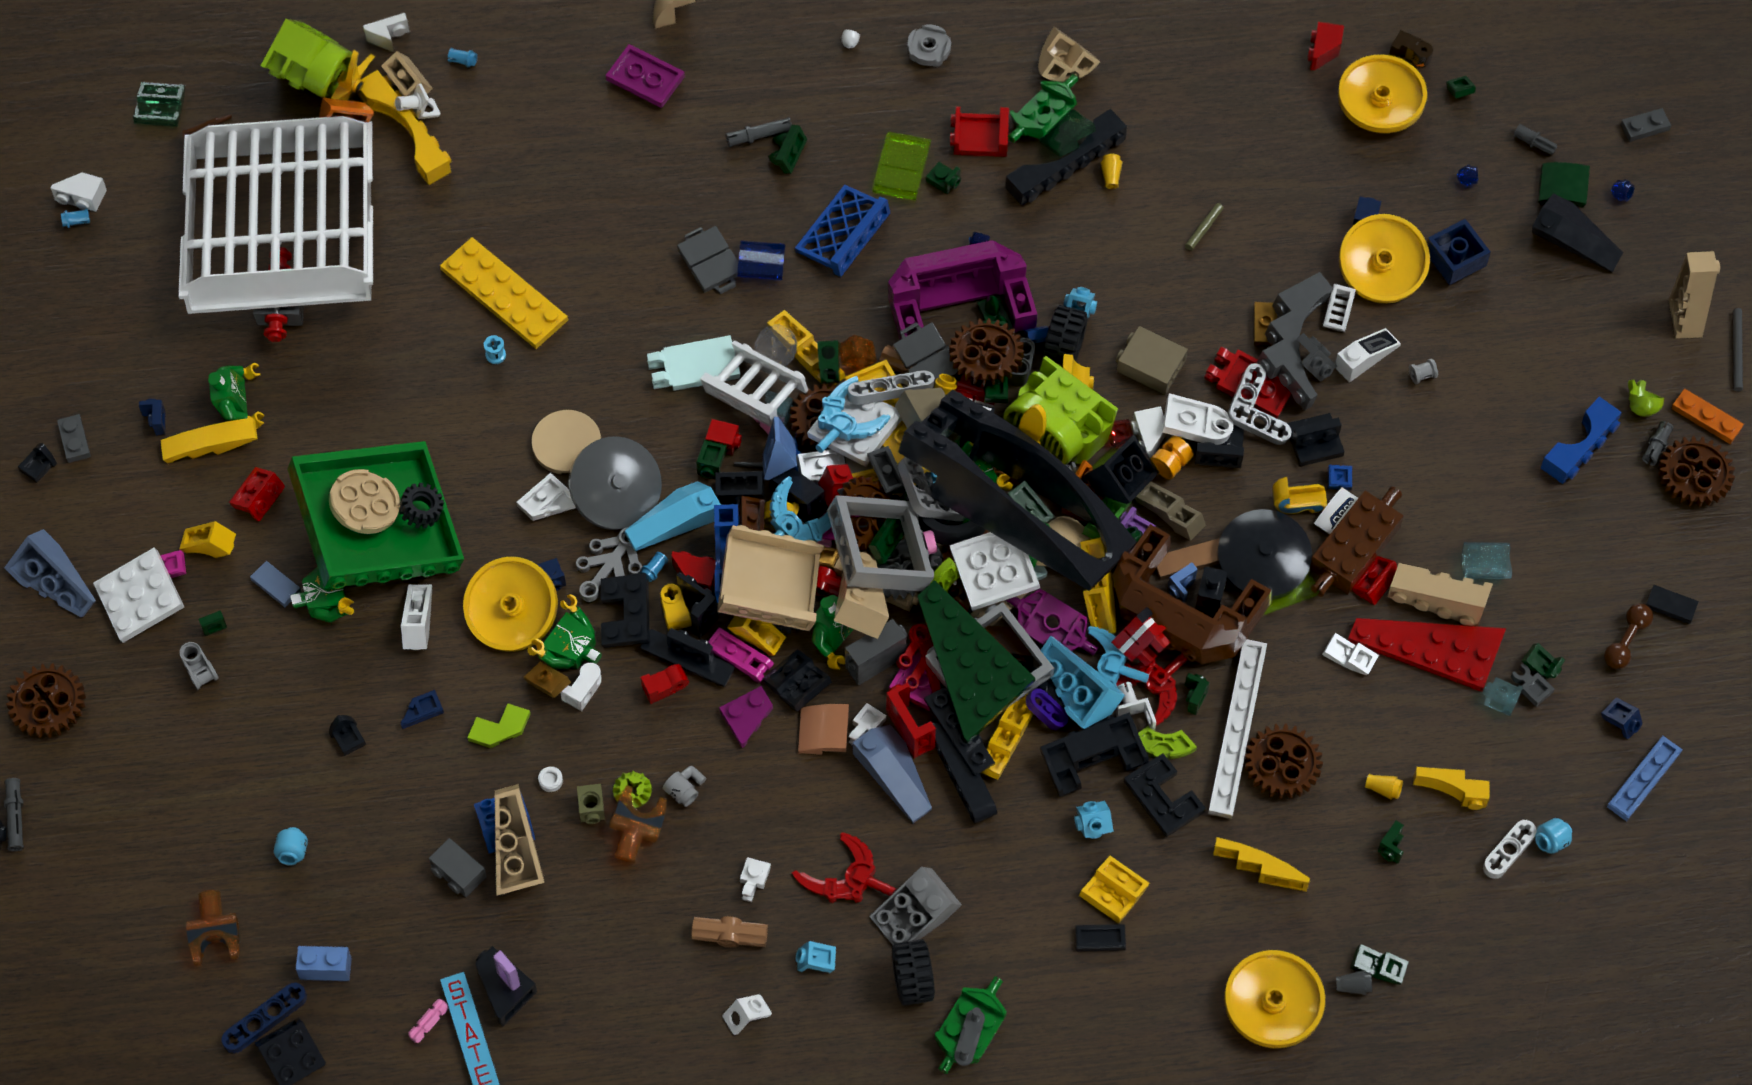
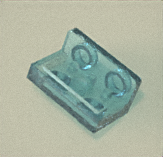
[1461,542,1512,579]

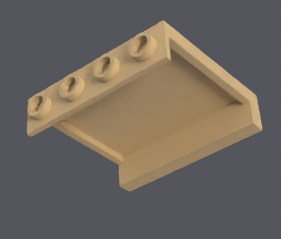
[717,525,824,631]

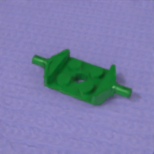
[1008,74,1079,143]
[935,976,1007,1074]

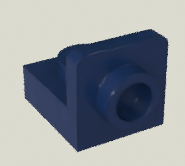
[139,399,166,436]
[537,558,566,591]
[1601,697,1643,739]

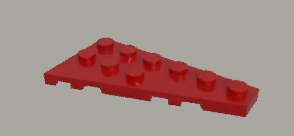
[1348,618,1506,692]

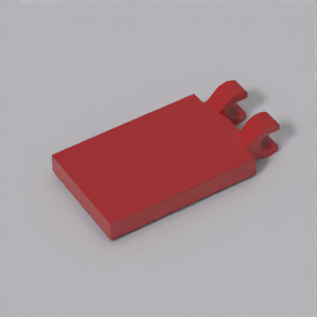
[1204,347,1292,419]

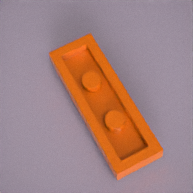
[1671,388,1744,445]

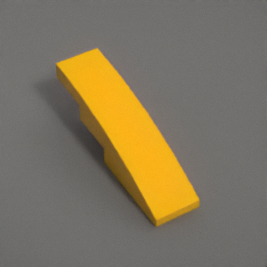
[767,310,845,389]
[161,418,258,463]
[1080,537,1116,634]
[981,693,1033,780]
[1213,837,1310,892]

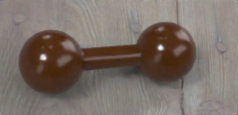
[1604,603,1653,670]

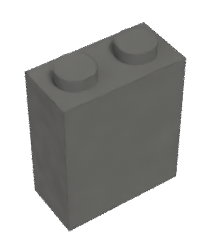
[845,619,907,686]

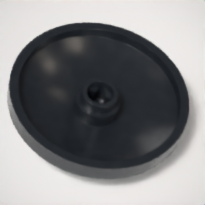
[1217,509,1312,600]

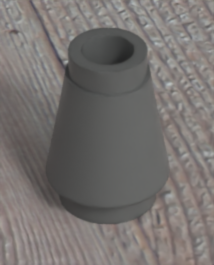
[1336,970,1372,995]

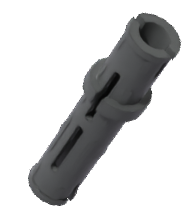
[726,117,792,147]
[3,778,24,851]

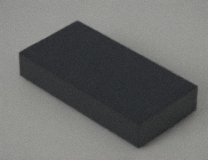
[1646,585,1699,624]
[1075,924,1126,952]

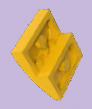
[1079,856,1150,924]

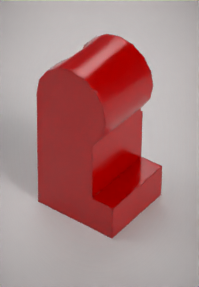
[640,664,690,704]

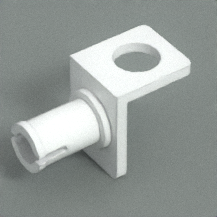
[395,84,441,119]
[1116,682,1156,731]

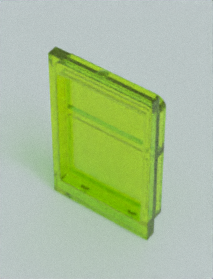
[872,131,931,200]

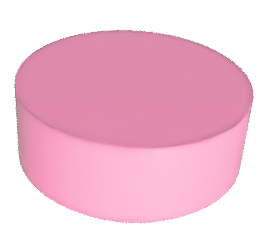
[923,530,937,555]

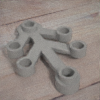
[576,527,642,602]

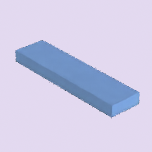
[1607,736,1683,821]

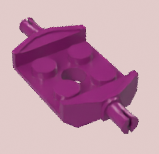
[1005,589,1098,656]

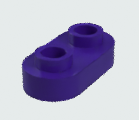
[1026,689,1068,730]

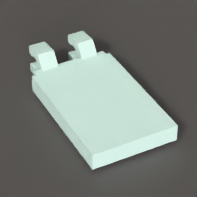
[647,335,740,391]

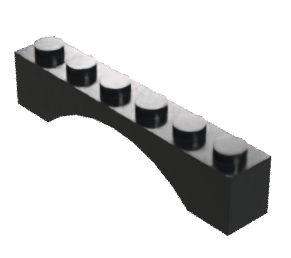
[1005,108,1127,206]

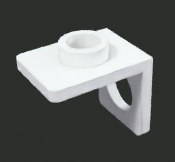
[723,994,772,1035]

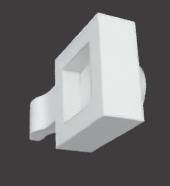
[849,703,886,745]
[740,857,771,902]

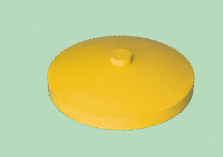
[1338,55,1427,133]
[1339,214,1430,303]
[463,557,558,652]
[1224,950,1325,1048]

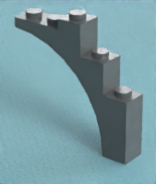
[1257,272,1333,411]

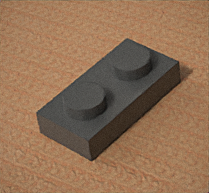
[1620,108,1671,142]
[57,414,91,463]

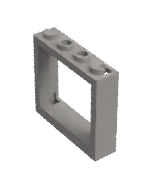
[827,495,934,591]
[925,602,1054,709]

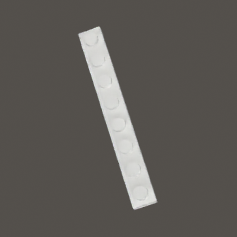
[1208,639,1267,819]

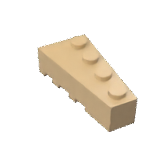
[834,552,889,639]
[1387,563,1493,626]
[495,784,544,896]

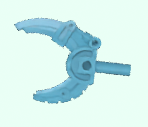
[816,376,890,453]
[770,476,831,542]
[1088,626,1149,687]

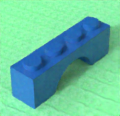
[1541,396,1622,484]
[714,504,739,603]

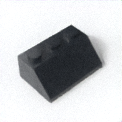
[1084,435,1159,504]

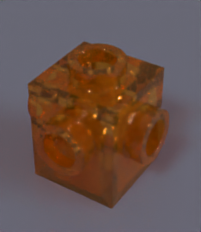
[840,335,877,371]

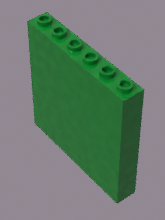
[287,441,464,589]

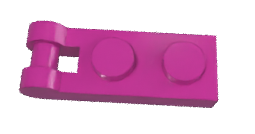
[708,627,774,683]

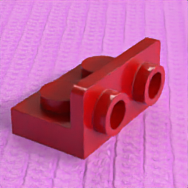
[229,467,285,521]

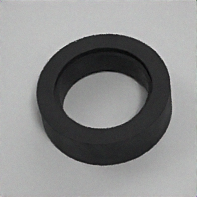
[919,483,986,546]

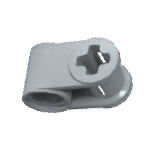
[180,642,219,690]

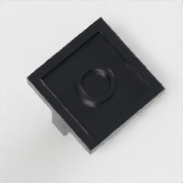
[1287,413,1345,467]

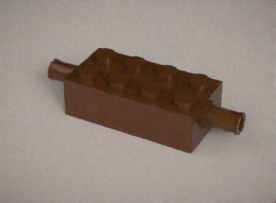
[1310,486,1404,597]

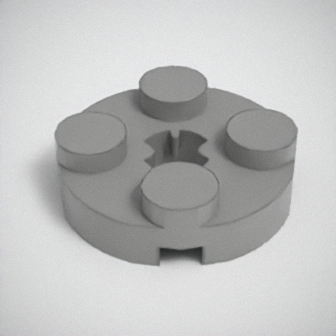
[907,25,951,67]

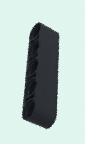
[925,719,998,824]

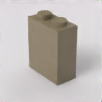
[1116,326,1188,395]
[895,388,961,444]

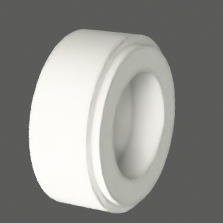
[538,767,563,792]

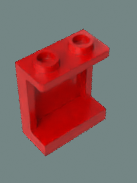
[950,106,1009,157]
[886,683,936,758]

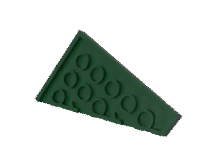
[918,580,1035,743]

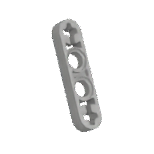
[847,371,935,405]

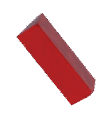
[1352,556,1398,605]

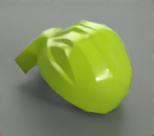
[1628,379,1664,417]

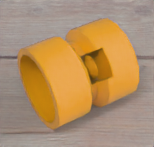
[1150,436,1194,480]

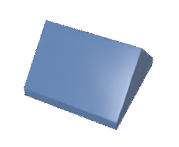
[763,416,797,480]

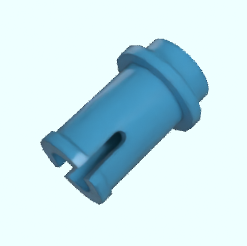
[448,48,477,67]
[61,209,90,228]
[640,552,668,582]

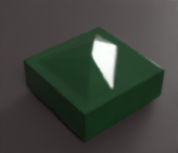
[1446,76,1476,98]
[198,610,227,636]

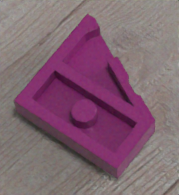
[719,686,773,748]

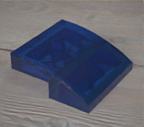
[737,241,785,280]

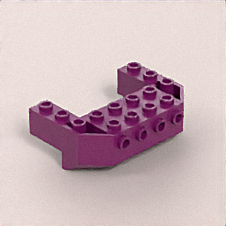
[888,240,1037,340]

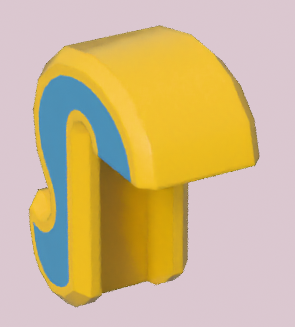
[1272,477,1327,514]

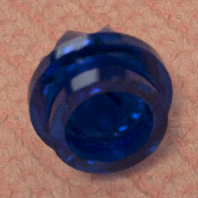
[1457,164,1478,187]
[1611,179,1635,201]
[969,232,990,245]

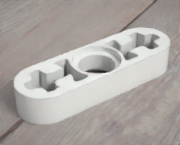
[1483,820,1536,879]

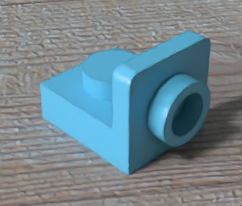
[796,941,836,973]

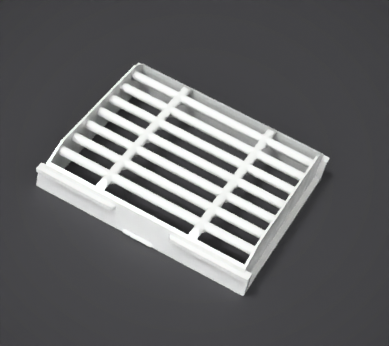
[179,116,373,314]

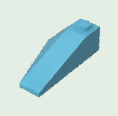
[625,481,721,551]
[1041,636,1125,729]

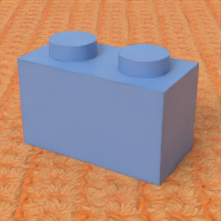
[296,946,352,981]

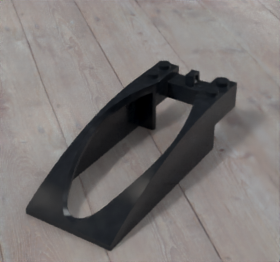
[898,390,1136,591]

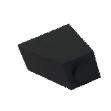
[770,468,825,524]
[475,946,537,1027]

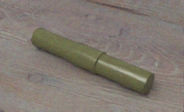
[1185,203,1224,251]

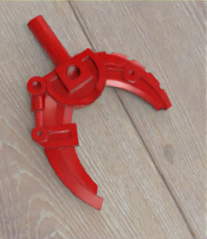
[1117,653,1188,726]
[792,832,897,903]

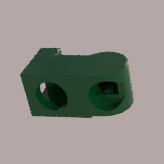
[817,340,840,384]

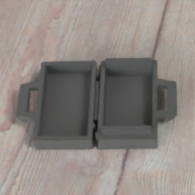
[677,226,743,294]
[893,322,958,385]

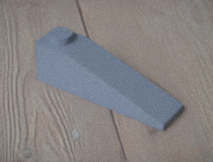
[4,529,96,618]
[853,725,932,823]

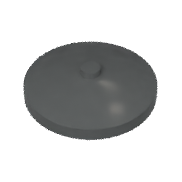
[569,436,662,530]

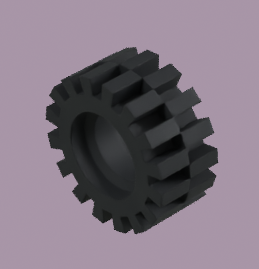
[399,483,444,529]

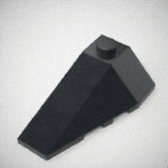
[1532,193,1623,273]

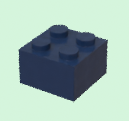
[1427,219,1491,285]

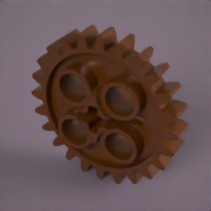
[949,318,1024,386]
[789,383,835,450]
[1658,436,1735,507]
[834,476,892,553]
[6,663,86,738]
[1244,723,1323,800]

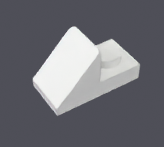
[363,13,410,51]

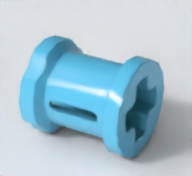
[484,335,506,364]

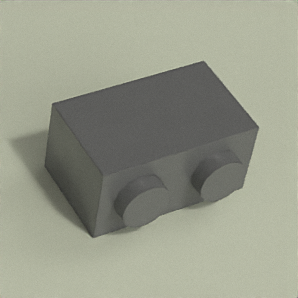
[429,838,487,897]

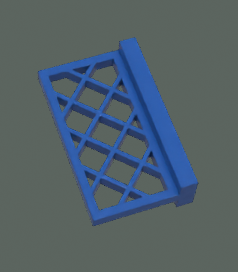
[795,185,890,277]

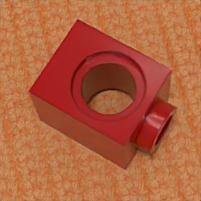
[705,419,742,456]

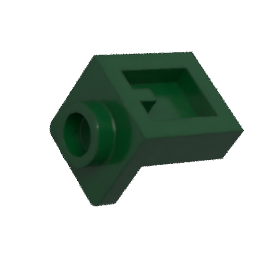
[926,162,962,194]
[697,440,727,479]
[1185,673,1210,715]
[1378,820,1404,864]

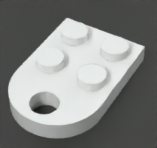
[1162,393,1233,445]

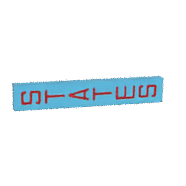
[440,972,500,1085]

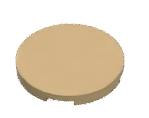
[532,410,601,474]
[329,469,400,534]

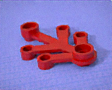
[896,624,941,693]

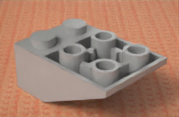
[869,867,962,945]

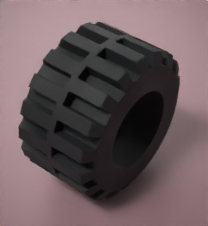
[1043,305,1088,365]
[892,939,935,1006]

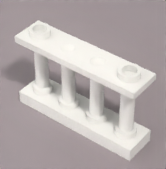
[700,340,808,427]

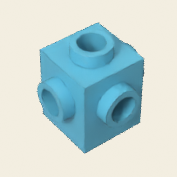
[1063,287,1097,318]
[1074,801,1114,838]

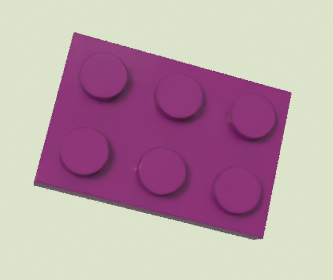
[606,44,685,108]

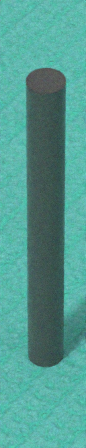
[1733,308,1743,391]

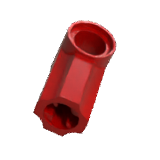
[816,566,842,597]

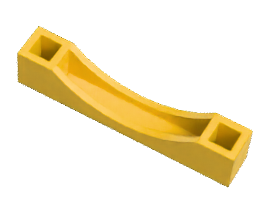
[358,70,452,185]

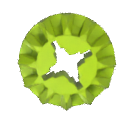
[613,771,652,808]

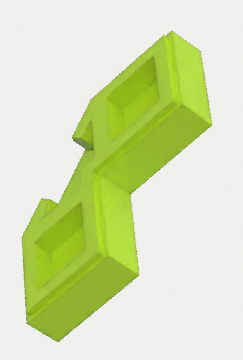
[468,704,531,748]

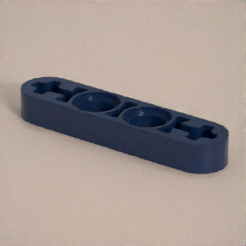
[222,983,307,1054]

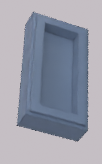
[250,561,301,607]

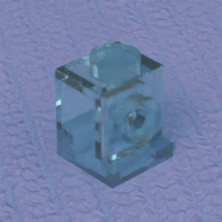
[1483,677,1523,716]

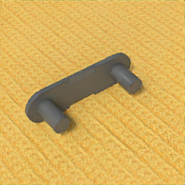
[954,1007,985,1066]

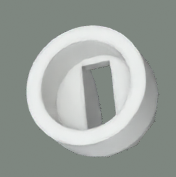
[841,30,860,48]

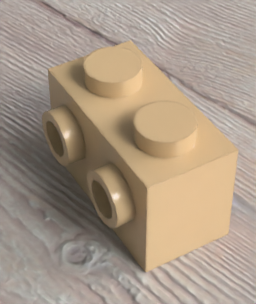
[382,51,433,96]

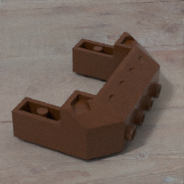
[1112,524,1272,664]

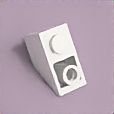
[51,173,107,212]
[1130,406,1166,458]

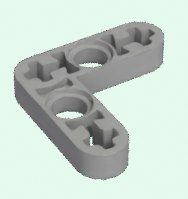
[1227,363,1292,445]
[898,457,966,522]

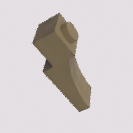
[1135,482,1206,541]

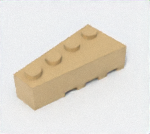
[1668,251,1720,339]

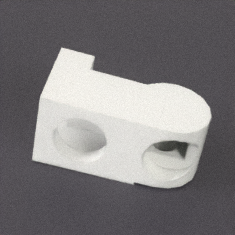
[561,663,601,711]

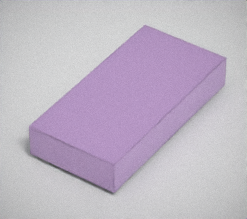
[494,950,520,991]

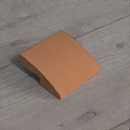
[798,704,849,755]

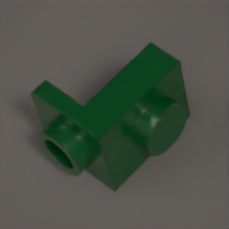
[1521,643,1565,679]

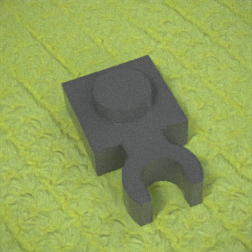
[1510,664,1554,707]

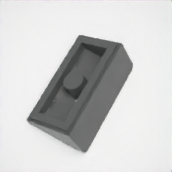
[867,446,906,494]

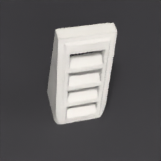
[1323,284,1356,333]

